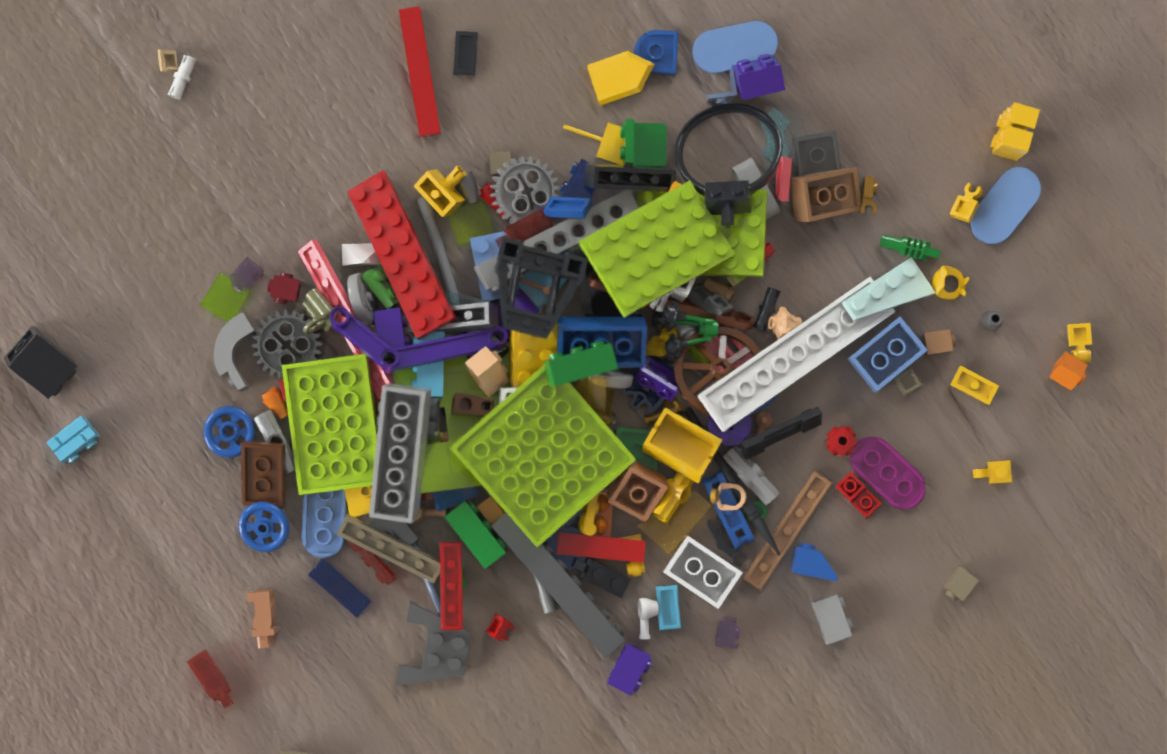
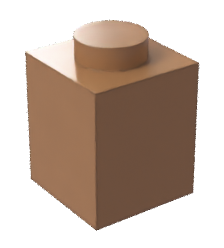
[922,329,956,356]

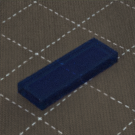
[308,558,371,618]

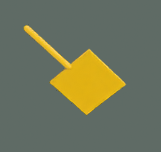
[563,122,623,165]

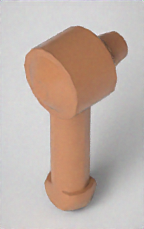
[755,412,772,456]

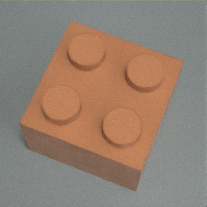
[606,460,668,522]

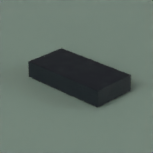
[453,31,478,76]

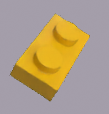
[950,366,999,405]

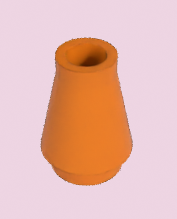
[261,386,288,420]

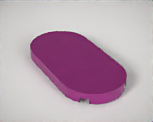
[850,437,926,510]

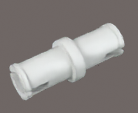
[168,55,197,100]

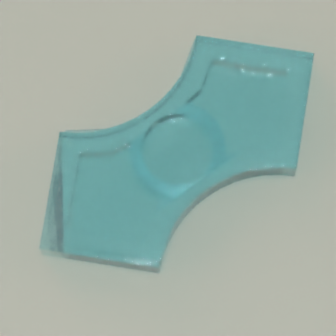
[759,107,792,163]

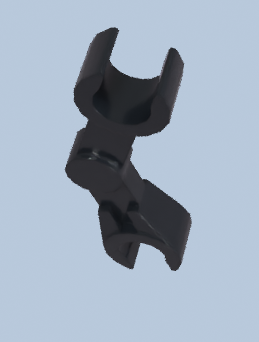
[707,516,747,566]

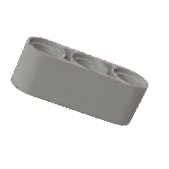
[732,158,781,220]

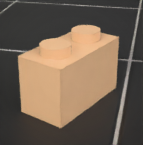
[465,346,509,397]

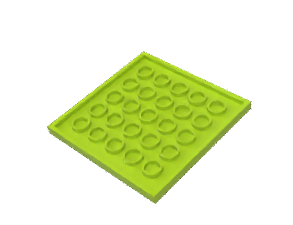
[449,365,636,547]

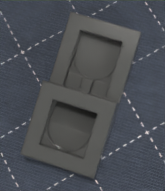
[687,284,734,315]

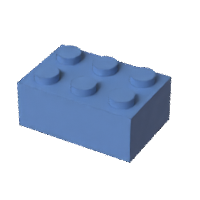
[847,317,928,393]

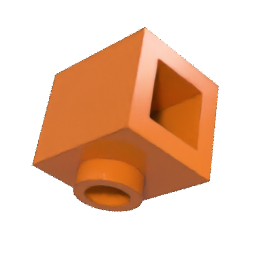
[1049,351,1087,391]

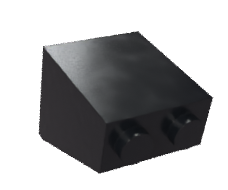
[4,325,77,399]

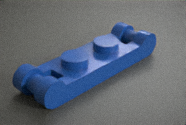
[701,471,755,550]

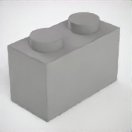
[811,594,854,645]

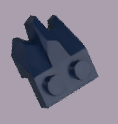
[623,355,674,413]

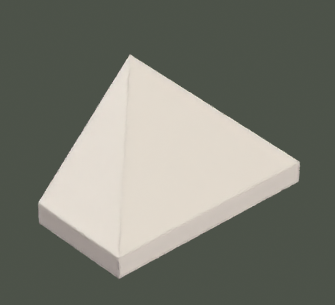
[342,243,381,266]

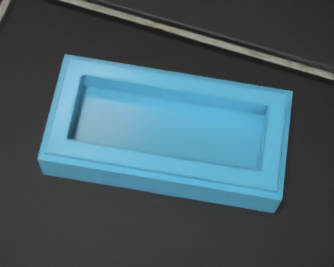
[656,585,681,630]

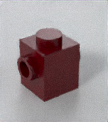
[267,272,302,305]

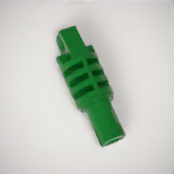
[880,235,941,261]

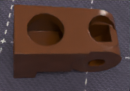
[451,393,494,418]

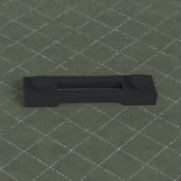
[741,407,822,460]

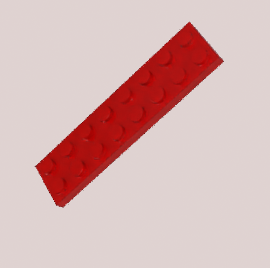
[347,170,457,340]

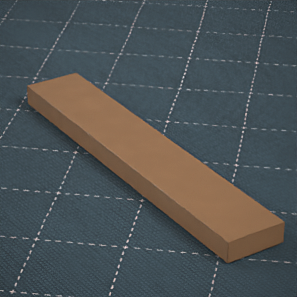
[742,471,833,591]

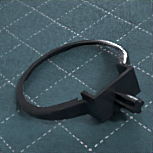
[674,103,783,228]

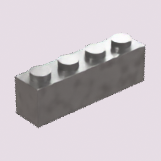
[408,302,499,335]

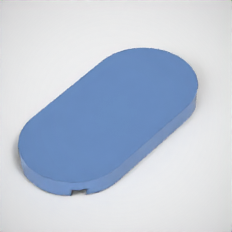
[692,21,778,74]
[971,167,1041,244]
[302,489,347,558]

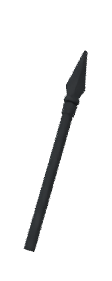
[685,407,780,555]

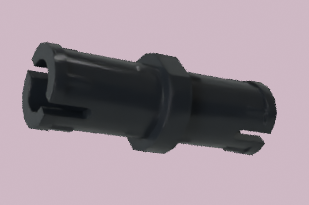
[753,287,781,332]

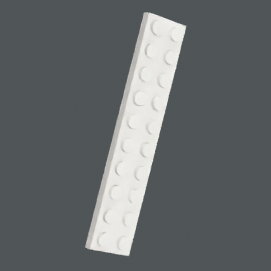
[698,276,895,432]

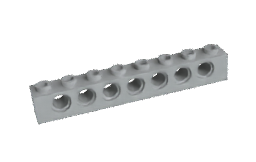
[474,190,639,292]

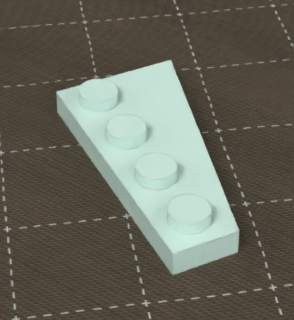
[842,257,936,321]

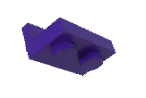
[634,356,685,402]

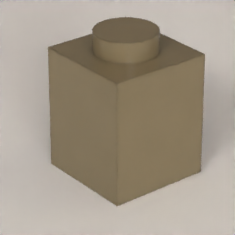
[943,567,979,602]

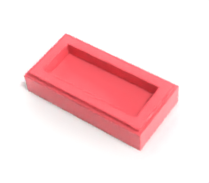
[774,156,792,202]

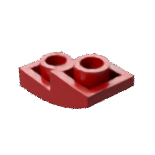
[835,471,882,519]

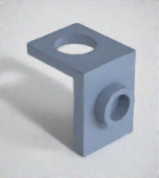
[707,70,737,104]

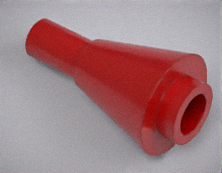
[478,182,508,220]

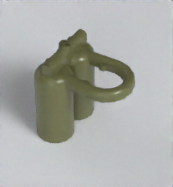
[301,288,334,334]

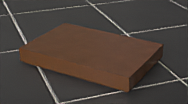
[241,440,286,508]

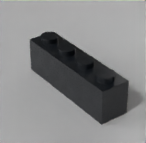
[584,163,676,192]

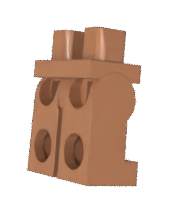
[247,589,279,648]

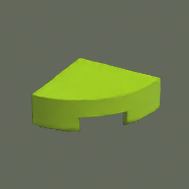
[687,345,710,364]

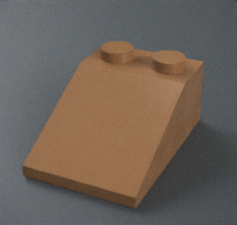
[790,167,862,222]

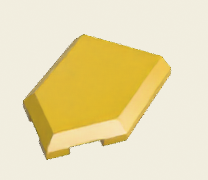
[587,51,655,106]

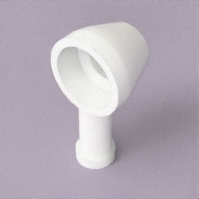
[638,598,658,639]

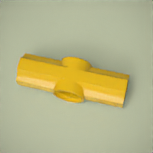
[652,472,695,522]

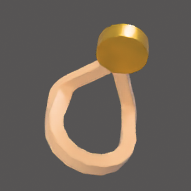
[710,483,747,511]

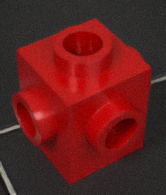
[824,426,858,457]

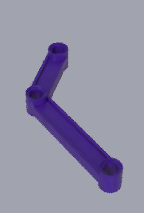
[330,307,507,373]

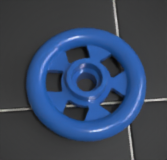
[204,406,256,458]
[239,502,290,552]

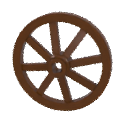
[674,326,761,415]

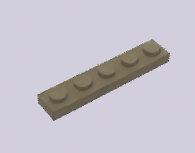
[336,514,440,584]

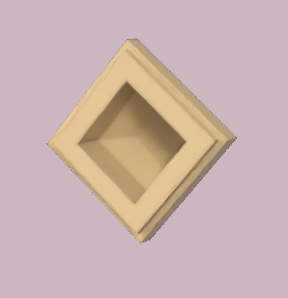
[157,50,179,72]

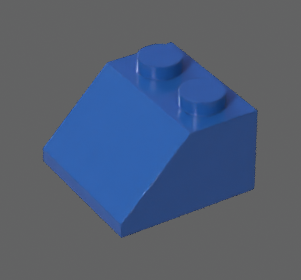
[790,543,838,581]

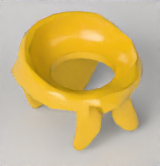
[931,266,970,300]

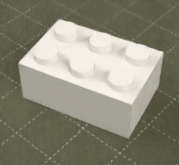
[663,536,743,609]

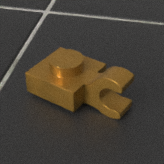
[860,176,878,215]

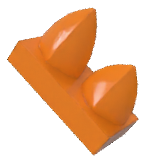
[593,492,613,537]

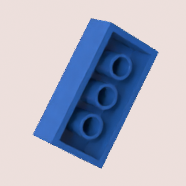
[557,317,647,367]

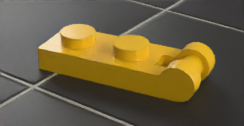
[578,491,601,536]

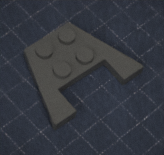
[396,601,471,685]

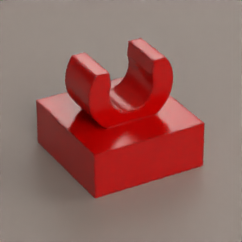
[485,613,515,642]

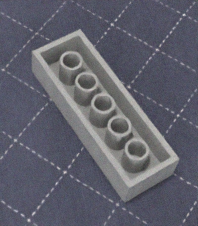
[369,383,432,523]

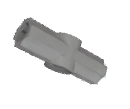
[254,409,295,475]
[723,445,780,506]

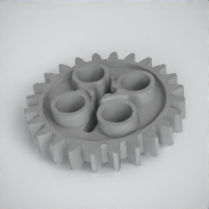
[490,156,560,227]

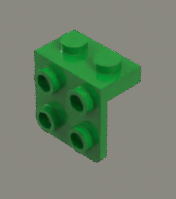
[620,119,667,167]

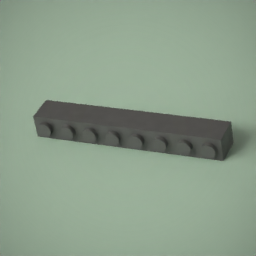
[490,512,625,658]

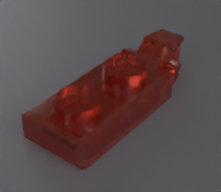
[495,207,553,248]
[187,649,234,708]

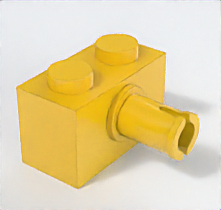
[414,165,467,217]

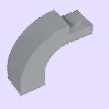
[214,312,256,391]

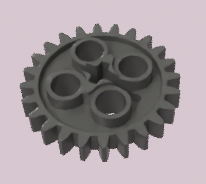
[252,310,323,379]

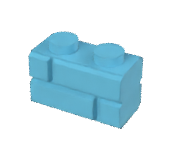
[47,415,100,464]

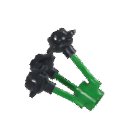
[652,301,718,359]

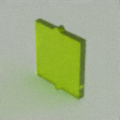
[449,199,494,245]
[200,273,250,322]

